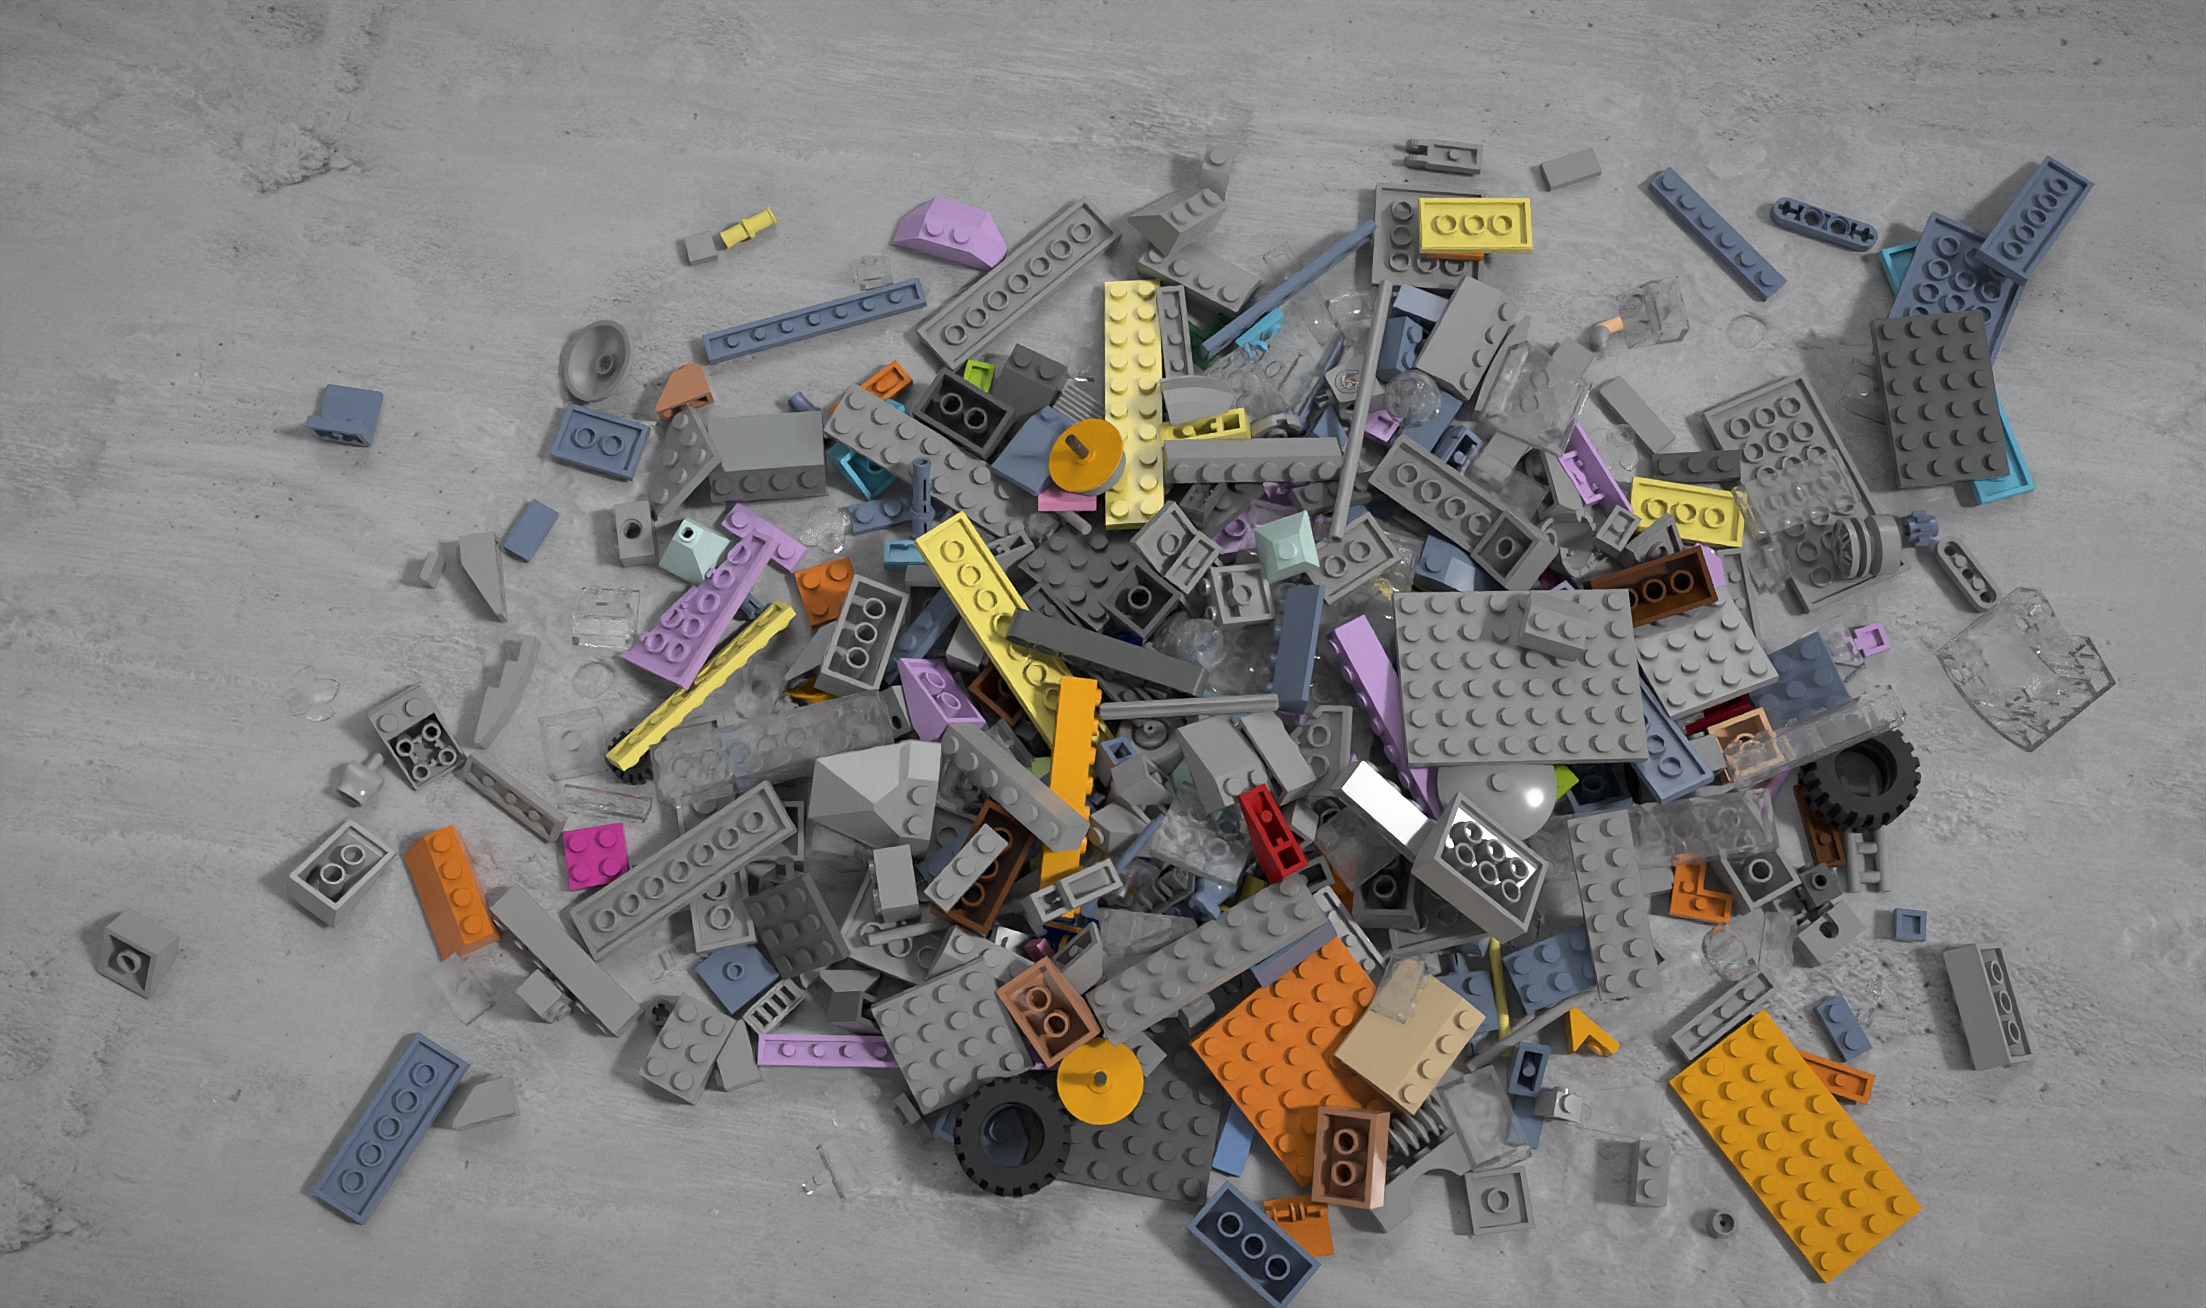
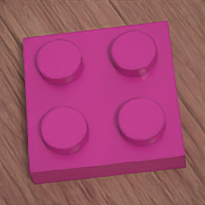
[563,822,630,892]

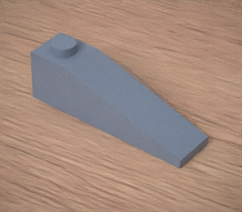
[1411,530,1511,592]

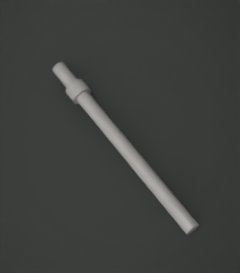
[868,895,1026,947]

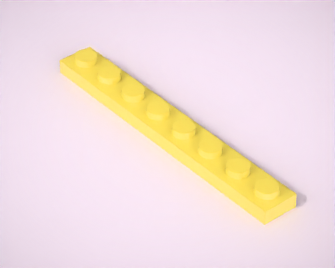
[605,600,796,771]

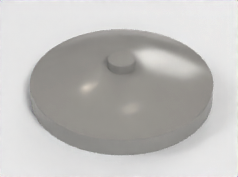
[1435,764,1557,841]

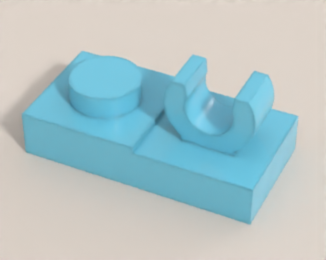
[1233,307,1284,363]

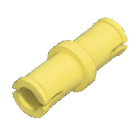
[720,207,777,249]

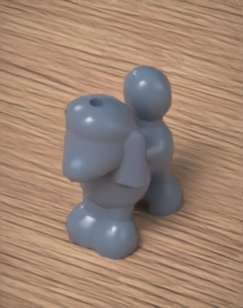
[1166,846,1250,932]

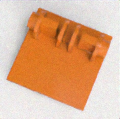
[1263,1194,1334,1257]

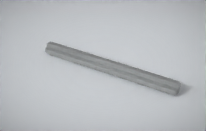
[1100,694,1279,720]

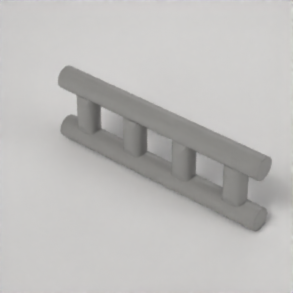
[1838,775,1891,893]

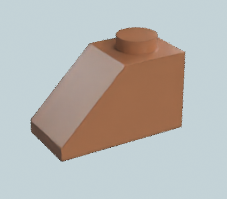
[655,362,714,422]

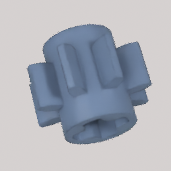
[1902,510,1939,547]

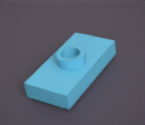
[884,540,927,570]

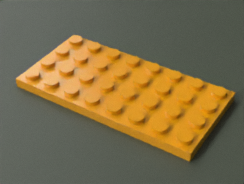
[1667,1009,1923,1284]

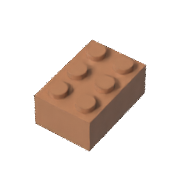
[1311,1105,1390,1209]

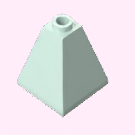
[659,517,737,587]

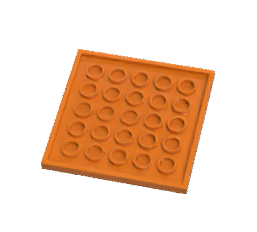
[1189,936,1397,1188]

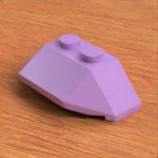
[893,196,1007,272]

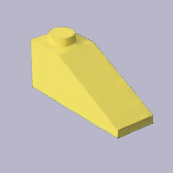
[1159,407,1251,450]

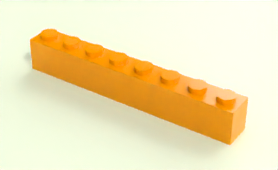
[1037,676,1102,922]

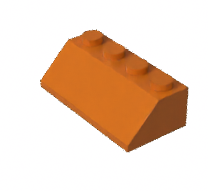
[404,825,502,963]

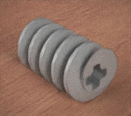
[1388,1095,1450,1156]

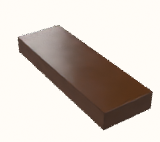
[1792,784,1847,869]

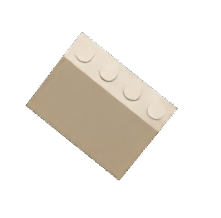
[1333,958,1486,1115]

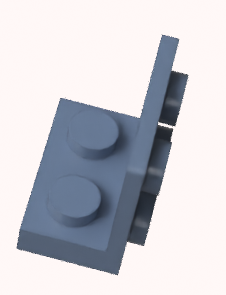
[306,384,383,446]

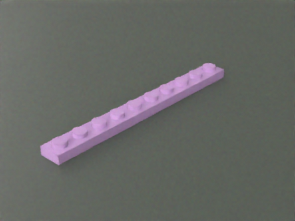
[757,1034,1063,1071]

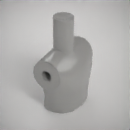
[336,752,386,807]

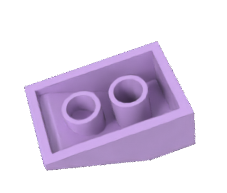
[897,658,986,743]

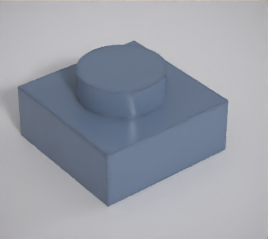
[1892,908,1927,943]

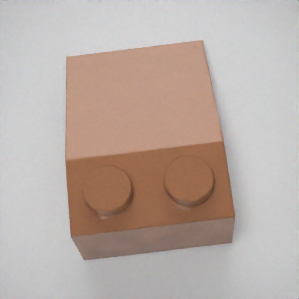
[996,955,1102,1068]

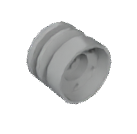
[1831,514,1902,579]

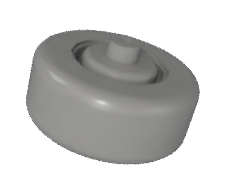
[1116,716,1185,774]

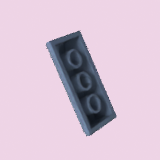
[1265,584,1326,715]
[1185,1180,1321,1308]

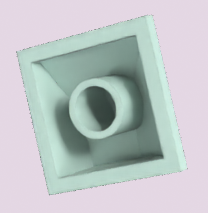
[1253,510,1320,584]

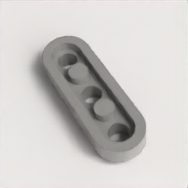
[1934,536,2002,612]

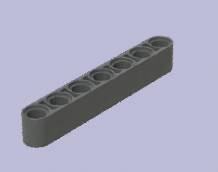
[1005,608,1210,699]

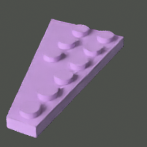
[620,529,779,690]

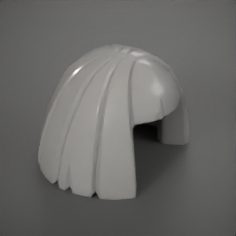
[1537,509,1597,577]

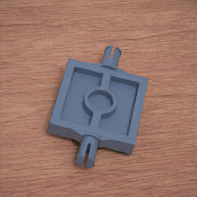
[1435,953,1500,1057]

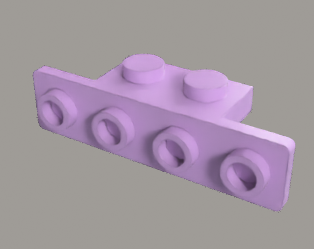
[1556,417,1633,517]

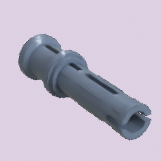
[909,457,935,541]

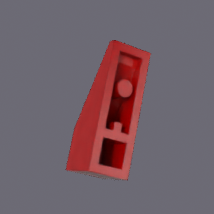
[1238,783,1309,884]

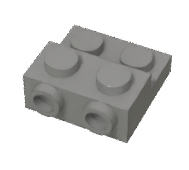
[1199,563,1277,631]

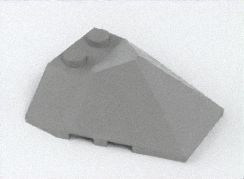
[808,739,941,860]

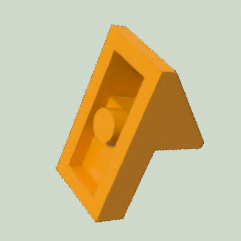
[1564,1006,1620,1057]

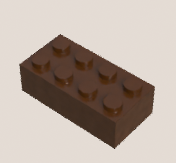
[930,799,1037,939]

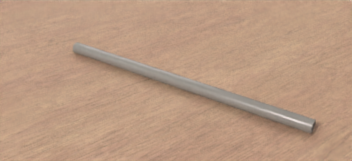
[1328,280,1393,543]

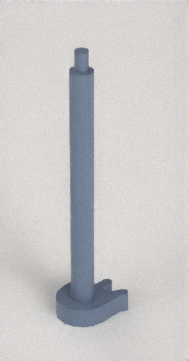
[1284,329,1350,435]
[1080,813,1165,918]

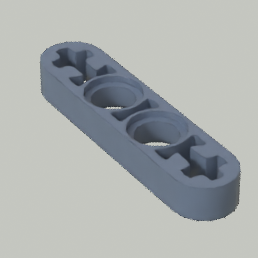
[1770,197,1878,252]

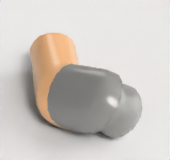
[1590,316,1623,352]

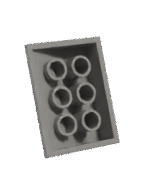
[1411,792,1549,944]

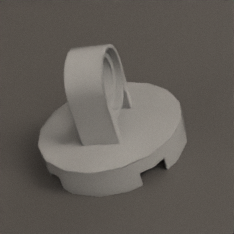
[1250,398,1304,439]

